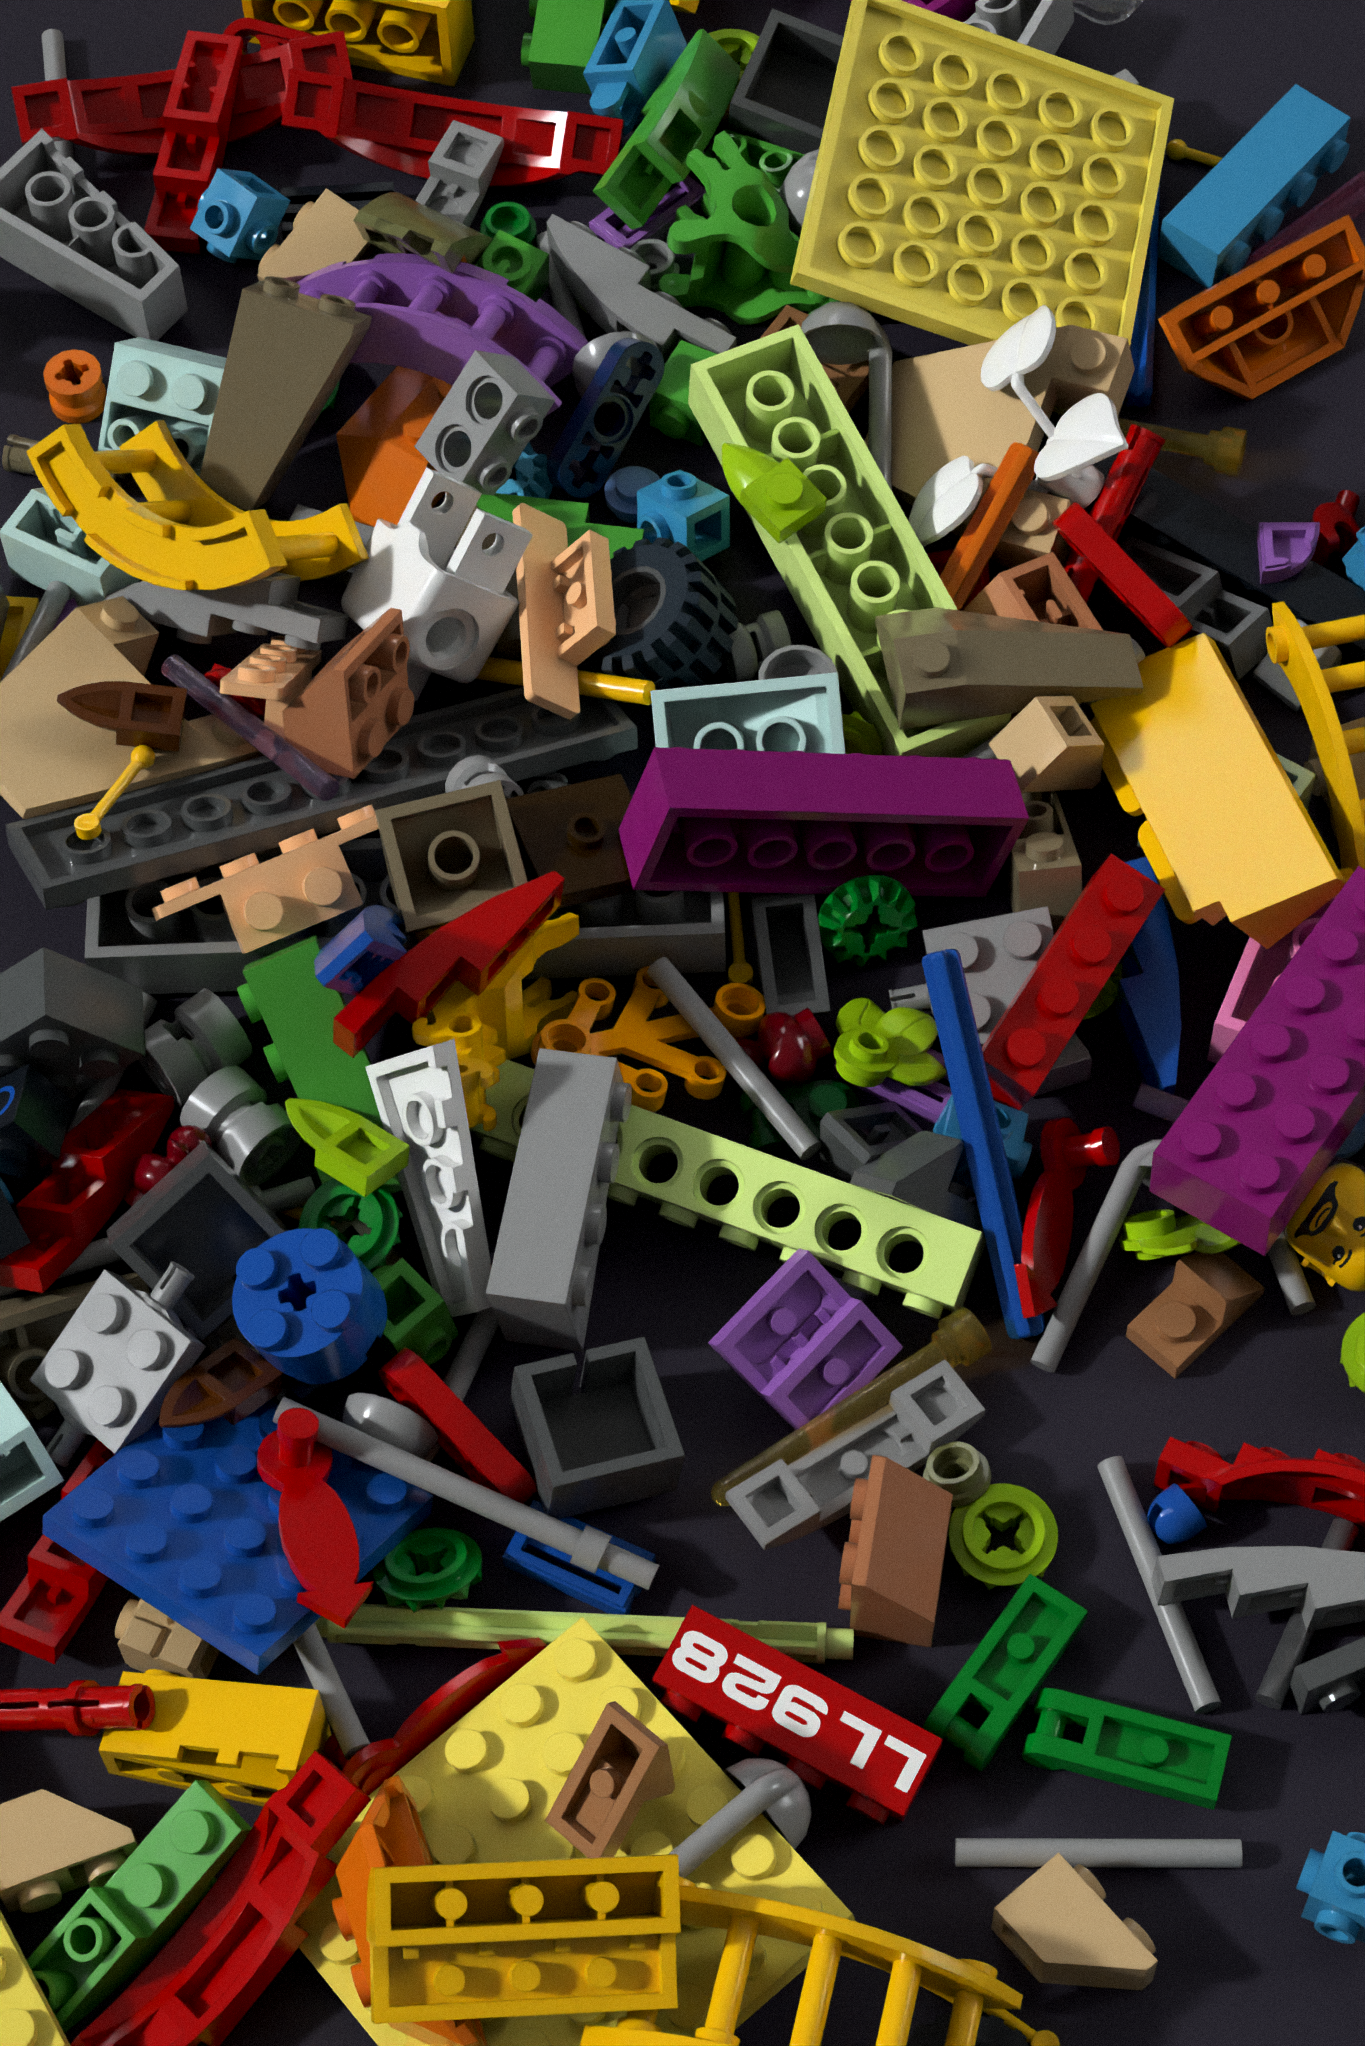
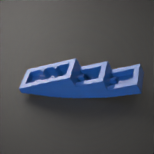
[1115,857,1181,1118]
[314,904,408,996]

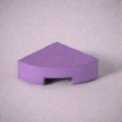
[1257,522,1320,584]

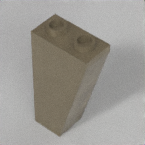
[200,276,372,511]

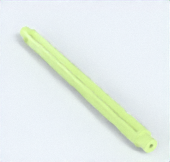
[315,1603,854,1664]

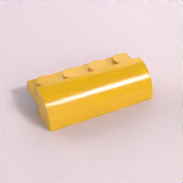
[366,1854,681,2024]

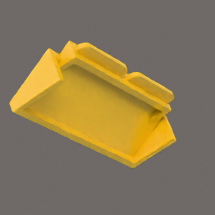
[1090,632,1346,950]

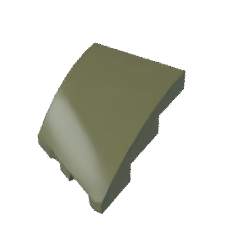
[354,192,492,274]

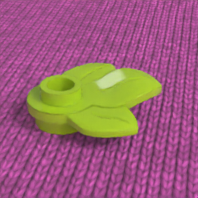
[834,998,947,1087]
[1119,1209,1240,1260]

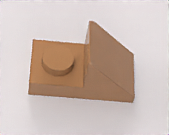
[1126,1252,1265,1379]
[545,1701,676,1858]

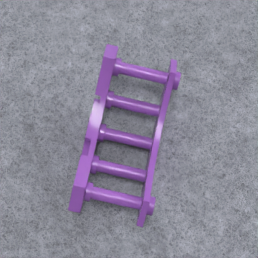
[296,253,589,417]

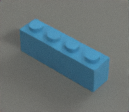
[1157,84,1351,289]

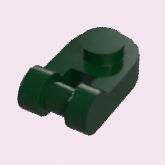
[739,1080,859,1158]

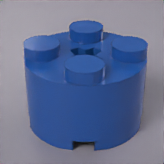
[232,1228,387,1384]

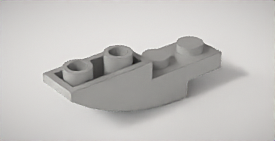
[546,214,737,365]
[105,572,349,650]

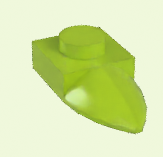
[722,443,827,544]
[285,1098,410,1197]

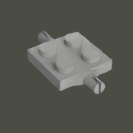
[889,906,1054,1047]
[30,1261,206,1467]

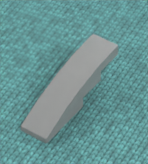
[1151,1546,1365,1632]

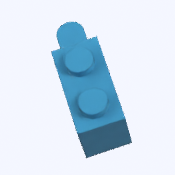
[583,0,687,137]

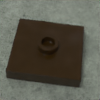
[506,774,636,909]

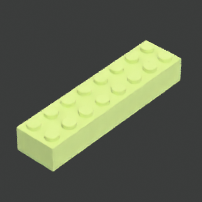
[688,324,1012,758]

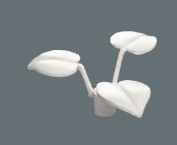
[909,305,1128,547]

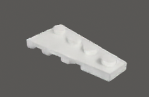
[365,1039,491,1317]

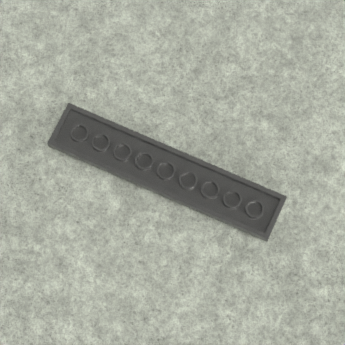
[5,669,638,910]

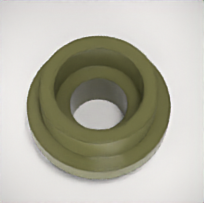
[923,1442,992,1507]

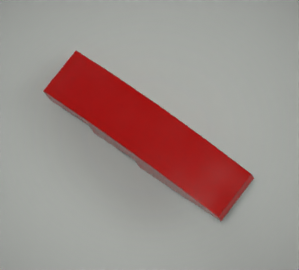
[144,30,243,255]
[333,871,565,1058]
[0,1088,175,1293]
[0,1415,160,1664]

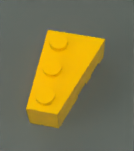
[98,1669,332,1807]

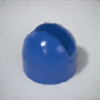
[1147,1483,1207,1544]

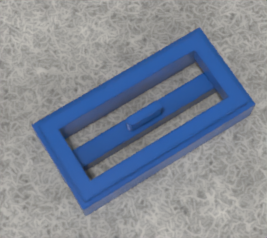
[502,1500,656,1615]

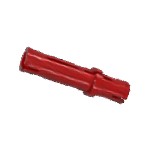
[1063,424,1166,604]
[0,1680,155,1736]

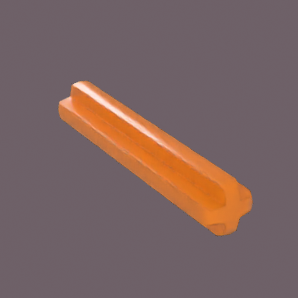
[939,442,1039,611]

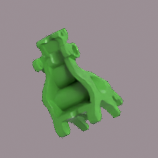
[657,130,873,325]

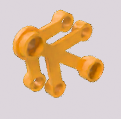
[531,966,765,1112]

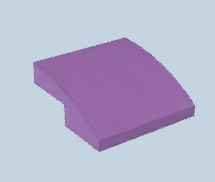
[708,1248,903,1443]

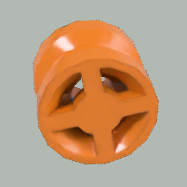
[43,349,107,424]

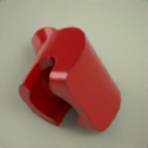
[1310,490,1360,570]

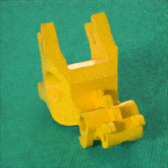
[412,912,579,1131]

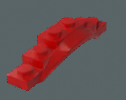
[11,31,353,156]
[281,68,625,187]
[1153,1436,1365,1527]
[70,1750,372,2046]

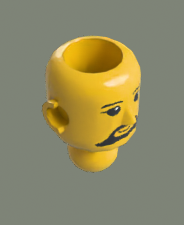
[1285,1163,1365,1293]

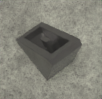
[820,1101,924,1184]

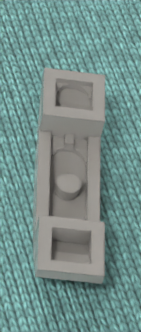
[368,120,504,260]
[725,1359,986,1551]

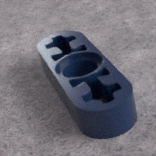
[547,338,664,498]

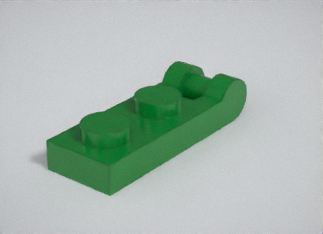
[923,1574,1088,1772]
[1022,1688,1232,1810]

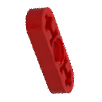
[1052,502,1193,648]
[378,1348,537,1504]

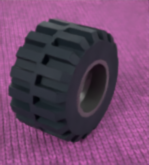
[584,537,738,707]

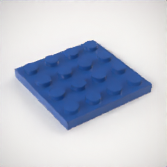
[42,1399,433,1675]

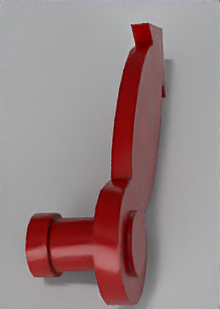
[1014,1117,1120,1318]
[257,1408,373,1629]
[324,1637,547,1796]

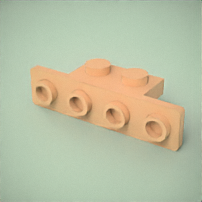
[512,503,616,720]
[219,635,322,752]
[151,804,379,954]

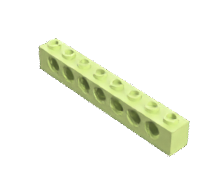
[469,1059,986,1319]

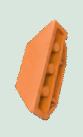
[1158,214,1365,401]
[336,366,452,527]
[332,1775,488,2046]

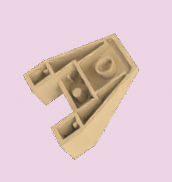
[864,325,1135,568]
[0,596,270,819]

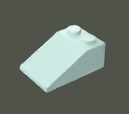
[650,672,846,754]

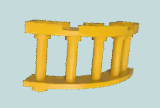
[26,420,369,590]
[1266,601,1365,882]
[580,1876,1023,2046]

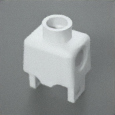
[341,467,533,701]

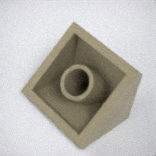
[375,780,528,935]

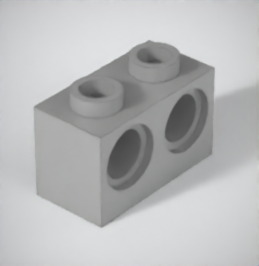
[414,350,555,496]

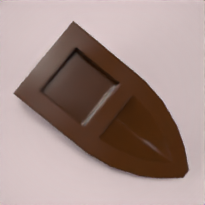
[57,681,187,752]
[159,1337,283,1428]

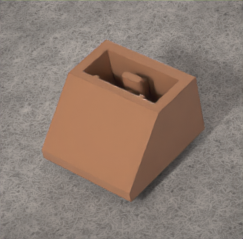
[962,552,1103,721]
[282,608,414,779]
[838,1455,953,1648]

